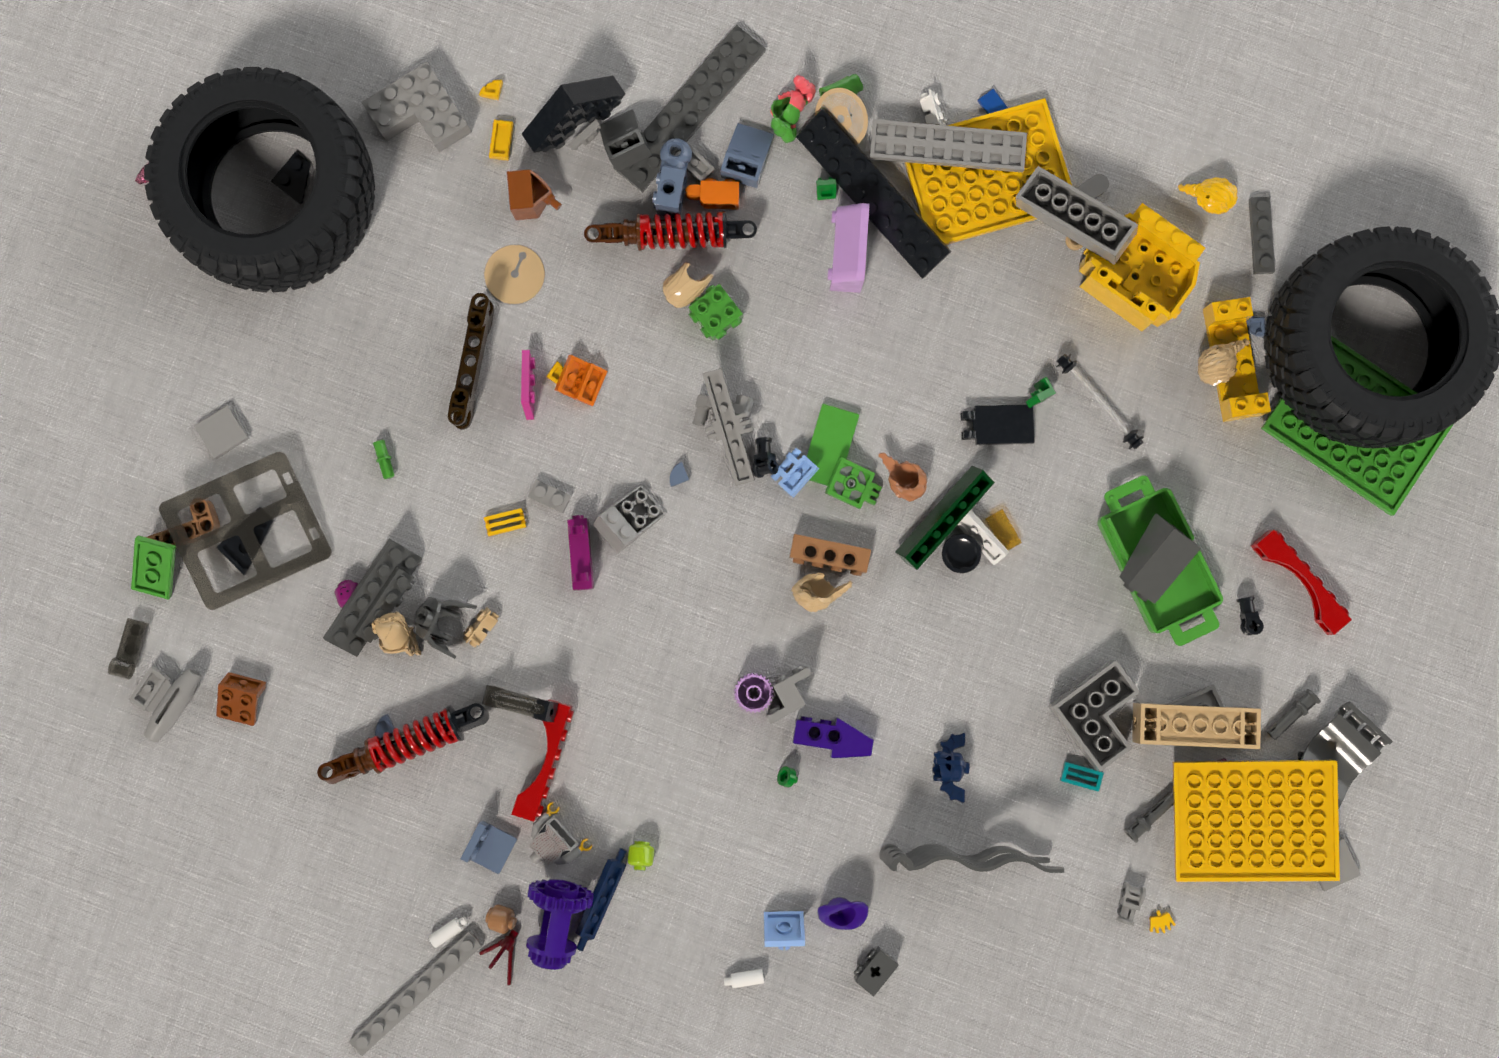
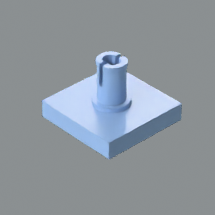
[764,911,805,950]

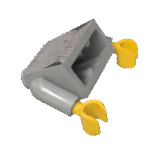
[530,802,592,865]

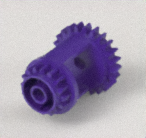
[526,879,594,970]

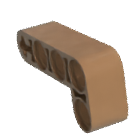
[146,498,220,549]

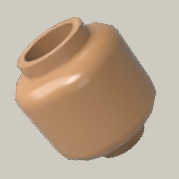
[485,904,517,934]

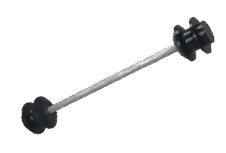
[1056,354,1144,450]

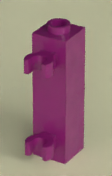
[567,515,594,591]

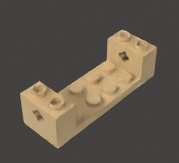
[1132,703,1261,749]

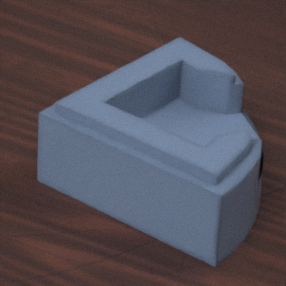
[1246,317,1265,337]
[670,462,689,487]
[375,714,394,739]

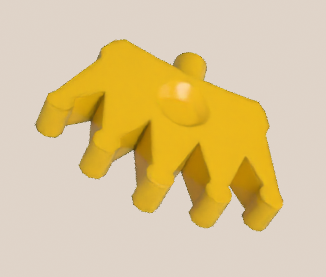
[1149,910,1176,933]

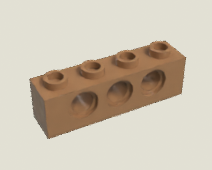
[789,534,871,576]

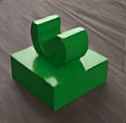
[816,177,836,200]

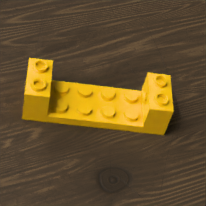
[1203,297,1271,422]

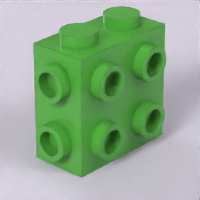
[688,284,743,341]

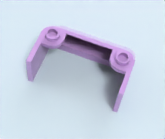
[828,203,869,293]

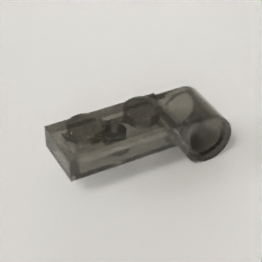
[108,618,149,680]

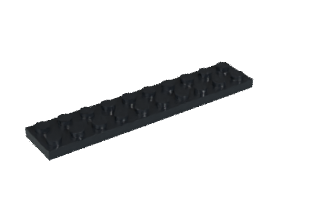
[796,109,952,279]

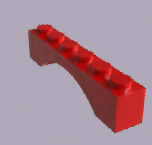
[1250,529,1352,635]
[511,699,574,822]

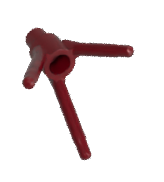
[479,930,519,986]

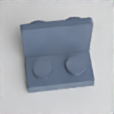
[460,821,517,874]

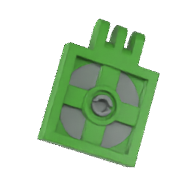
[825,457,882,509]

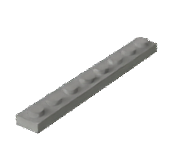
[349,931,483,1056]

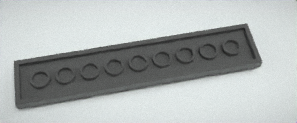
[613,25,766,193]

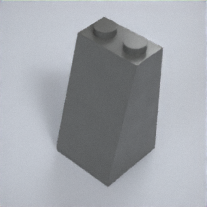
[1119,513,1201,604]

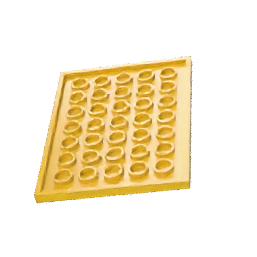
[904,98,1072,245]
[1172,760,1340,882]

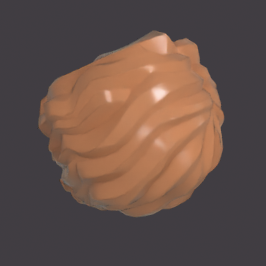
[878,452,927,502]

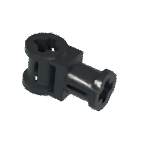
[752,437,778,478]
[1236,596,1264,636]

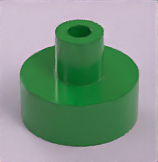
[777,766,798,788]

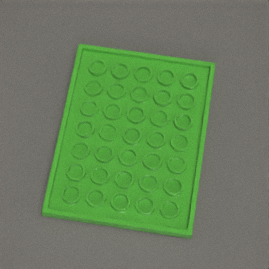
[1261,336,1454,516]

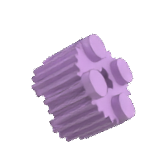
[734,673,774,713]

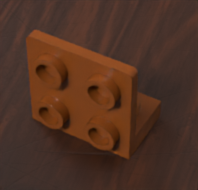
[216,672,266,726]

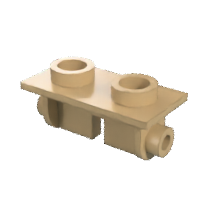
[463,607,499,647]

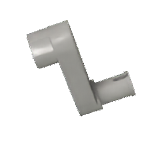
[692,395,754,427]

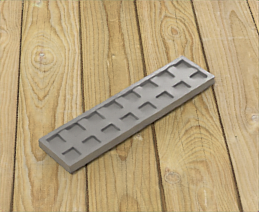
[870,119,1027,173]

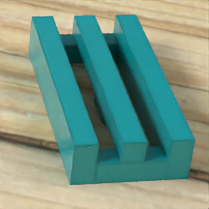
[1059,761,1104,792]

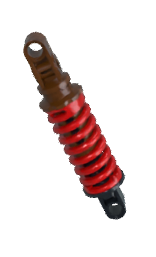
[584,211,757,251]
[317,703,489,784]

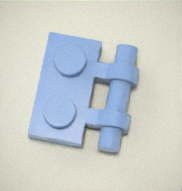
[770,447,820,498]

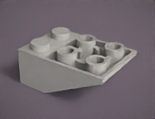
[593,485,666,554]

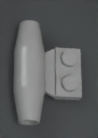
[129,667,202,742]

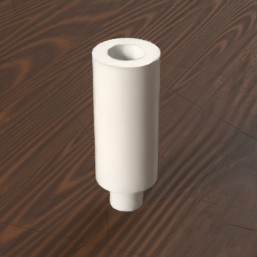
[428,916,468,948]
[724,969,764,988]

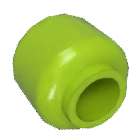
[627,841,654,871]

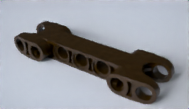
[448,293,494,430]

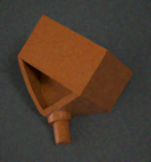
[507,169,562,220]

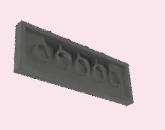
[323,538,422,657]

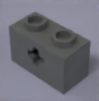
[854,946,899,997]

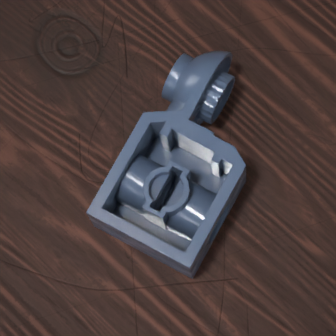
[652,138,692,218]

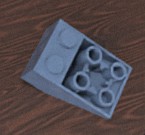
[720,123,774,188]

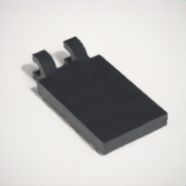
[960,405,1035,445]

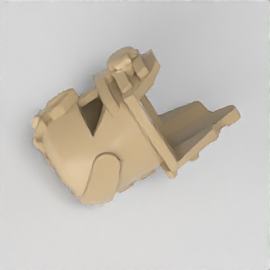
[371,611,421,656]

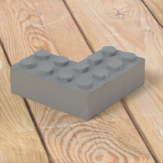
[362,62,472,153]
[1048,660,1140,772]

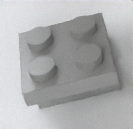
[766,665,812,724]

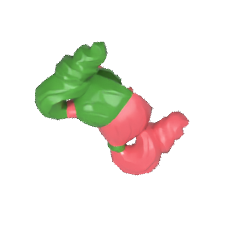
[770,75,816,143]

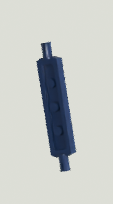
[575,848,627,951]

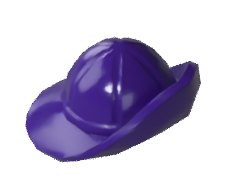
[817,897,869,930]

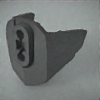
[415,597,477,659]

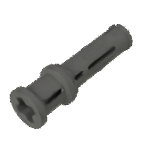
[1266,689,1321,740]
[1124,792,1174,843]

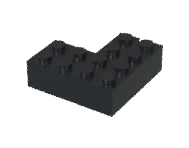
[522,75,626,153]

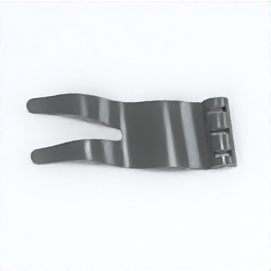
[1300,701,1393,809]
[879,844,1064,873]

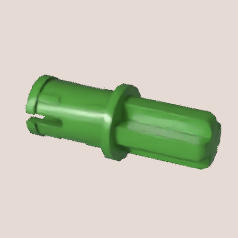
[373,440,395,479]

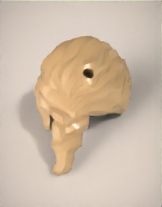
[1198,338,1250,386]
[791,572,852,612]

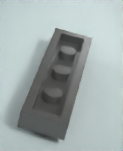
[1249,197,1275,275]

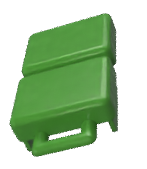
[1097,475,1223,646]

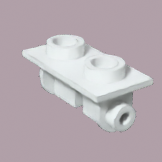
[920,89,946,125]

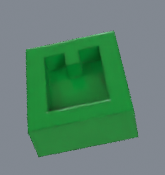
[1026,377,1056,408]

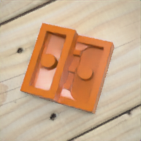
[555,355,607,406]

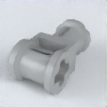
[1116,882,1146,926]

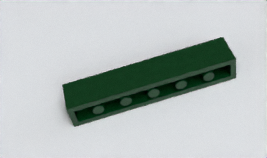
[895,466,995,570]

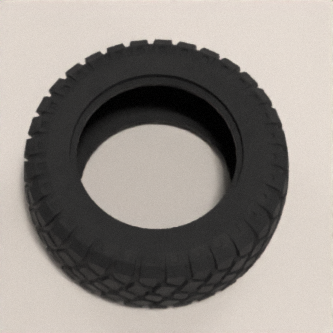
[144,67,375,293]
[1264,226,1499,448]

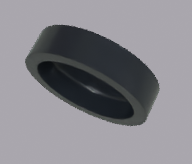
[942,534,981,573]

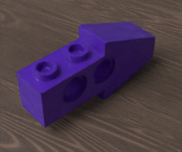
[792,716,874,758]

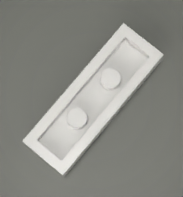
[958,510,1009,565]

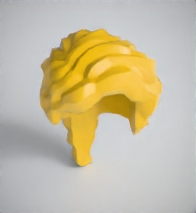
[1178,177,1238,214]

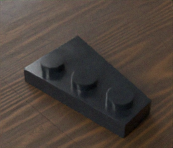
[216,507,275,575]

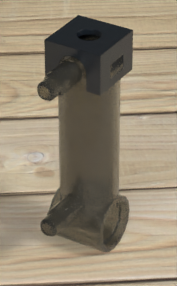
[482,685,559,723]

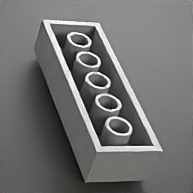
[1016,166,1138,265]

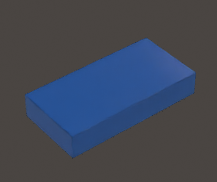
[978,89,1008,114]

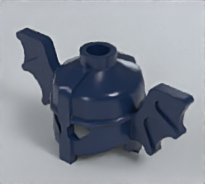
[932,733,970,803]

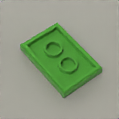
[131,535,176,600]

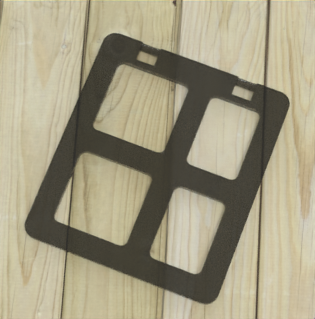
[159,452,332,610]

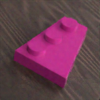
[521,350,535,420]

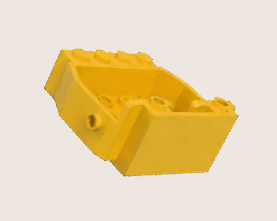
[1079,203,1205,332]

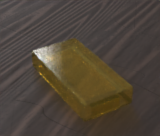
[985,509,1022,550]

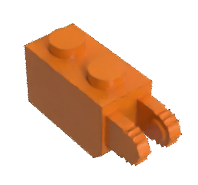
[685,178,739,210]

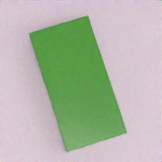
[807,403,860,486]

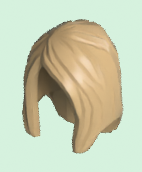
[663,262,713,308]

